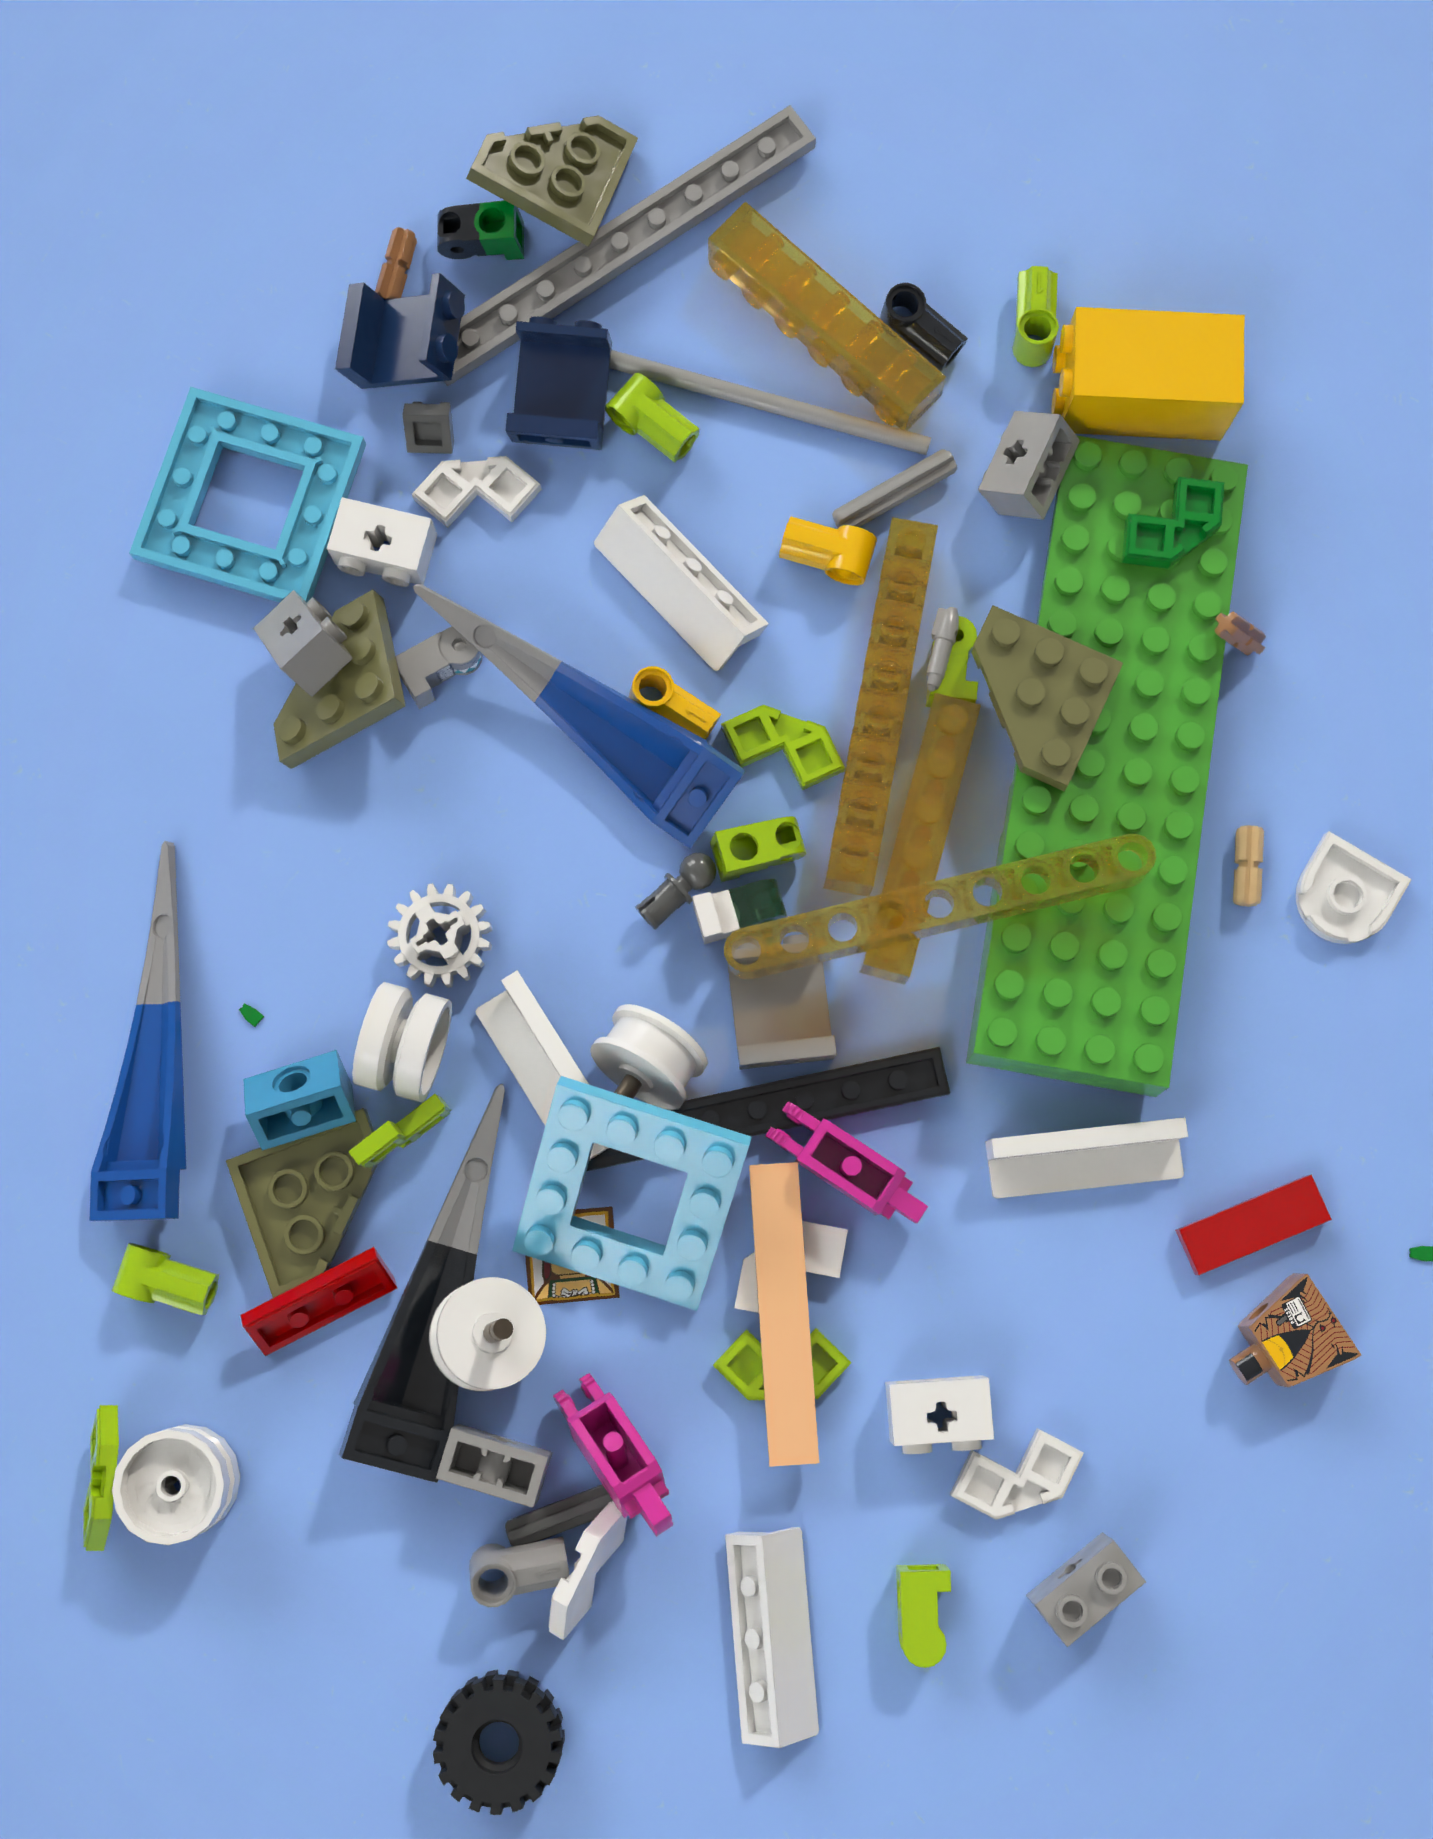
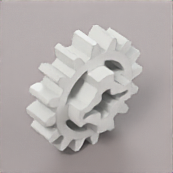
[387,883,492,988]

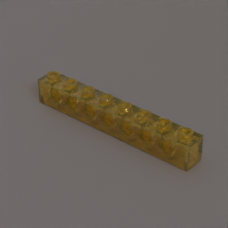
[823,517,938,897]

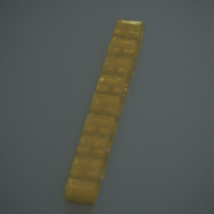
[724,834,1156,979]

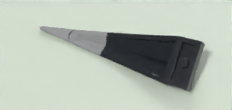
[339,1084,505,1483]

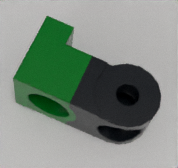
[437,200,524,260]

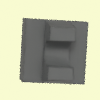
[402,402,454,454]

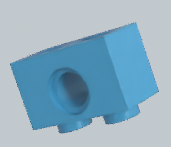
[243,1050,356,1151]

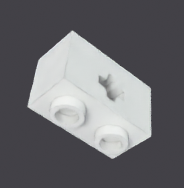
[327,497,437,587]
[885,1375,994,1454]

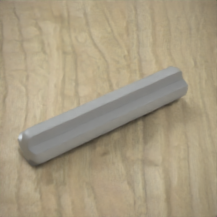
[832,449,957,528]

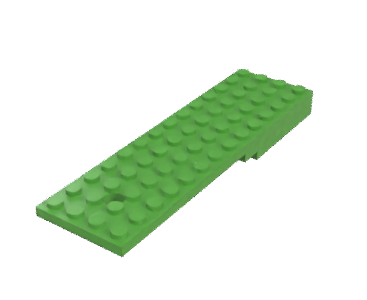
[966,435,1248,1097]

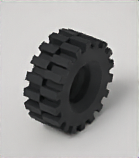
[433,1670,565,1815]

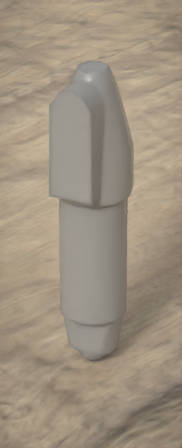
[926,607,959,692]

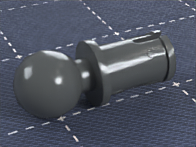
[635,853,716,930]

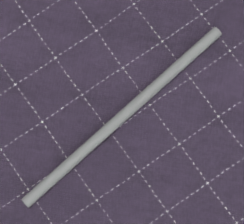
[610,350,931,455]

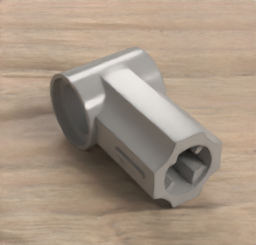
[469,1537,570,1607]

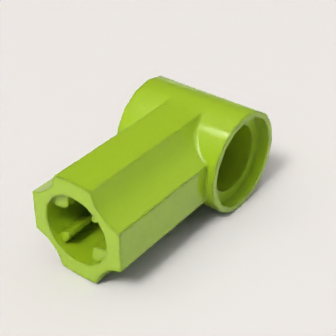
[1012,266,1059,367]
[605,373,699,463]
[112,1243,219,1315]

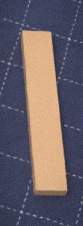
[749,1162,819,1467]

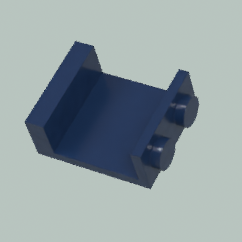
[335,273,465,389]
[505,316,612,450]

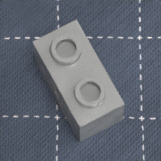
[978,411,1080,520]
[253,590,353,697]
[436,1424,552,1508]
[1026,1532,1146,1647]

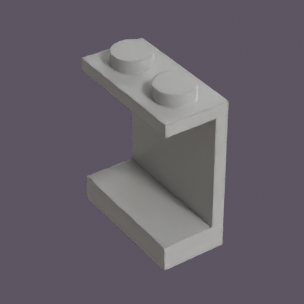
[727,934,837,1070]

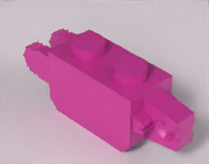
[765,1102,928,1224]
[553,1373,673,1537]

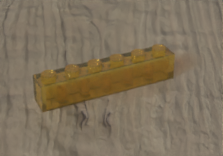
[708,202,946,431]
[859,693,981,985]

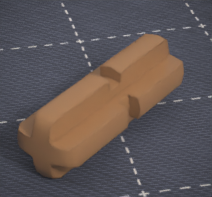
[375,227,417,300]
[1214,612,1266,656]

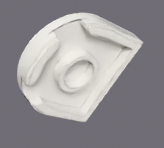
[1296,831,1412,944]

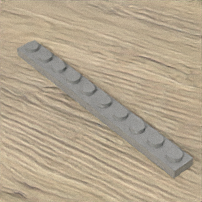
[444,105,816,386]

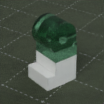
[692,879,787,945]

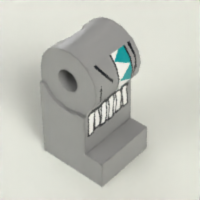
[396,626,483,710]

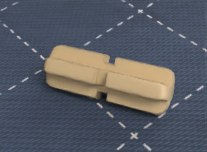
[1233,825,1264,907]

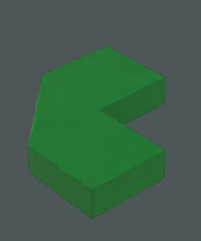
[1122,477,1225,569]

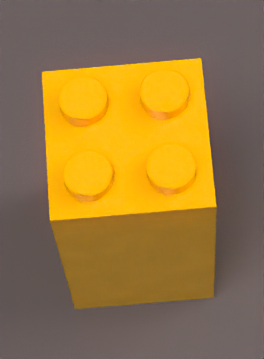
[1051,307,1245,441]

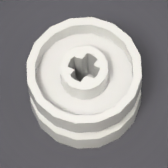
[352,982,452,1103]
[112,1424,240,1545]

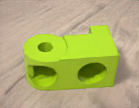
[925,616,978,712]
[710,816,807,882]
[896,1564,951,1668]

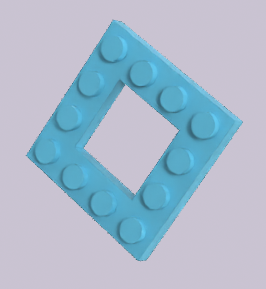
[129,387,366,603]
[512,1076,752,1311]

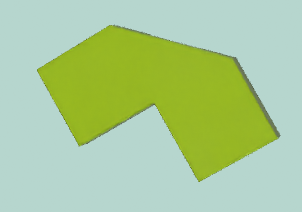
[721,705,845,790]
[348,1094,451,1168]
[713,1328,851,1400]
[83,1405,119,1551]

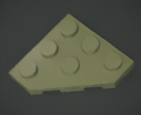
[466,115,638,247]
[273,589,406,769]
[971,605,1123,792]
[226,1108,378,1298]

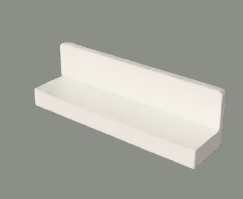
[594,495,769,671]
[475,970,608,1160]
[985,1117,1188,1199]
[725,1527,819,1748]

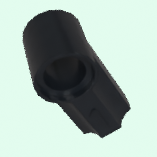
[880,283,968,371]

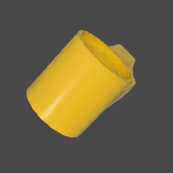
[779,516,877,586]
[629,666,721,740]

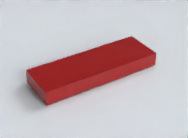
[1175,1174,1332,1275]
[240,1247,397,1356]

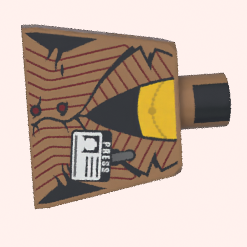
[1229,1273,1361,1387]

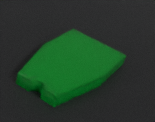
[239,1003,264,1027]
[1409,1246,1433,1261]

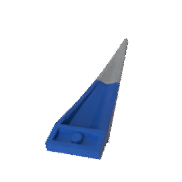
[413,584,745,849]
[89,841,186,1221]

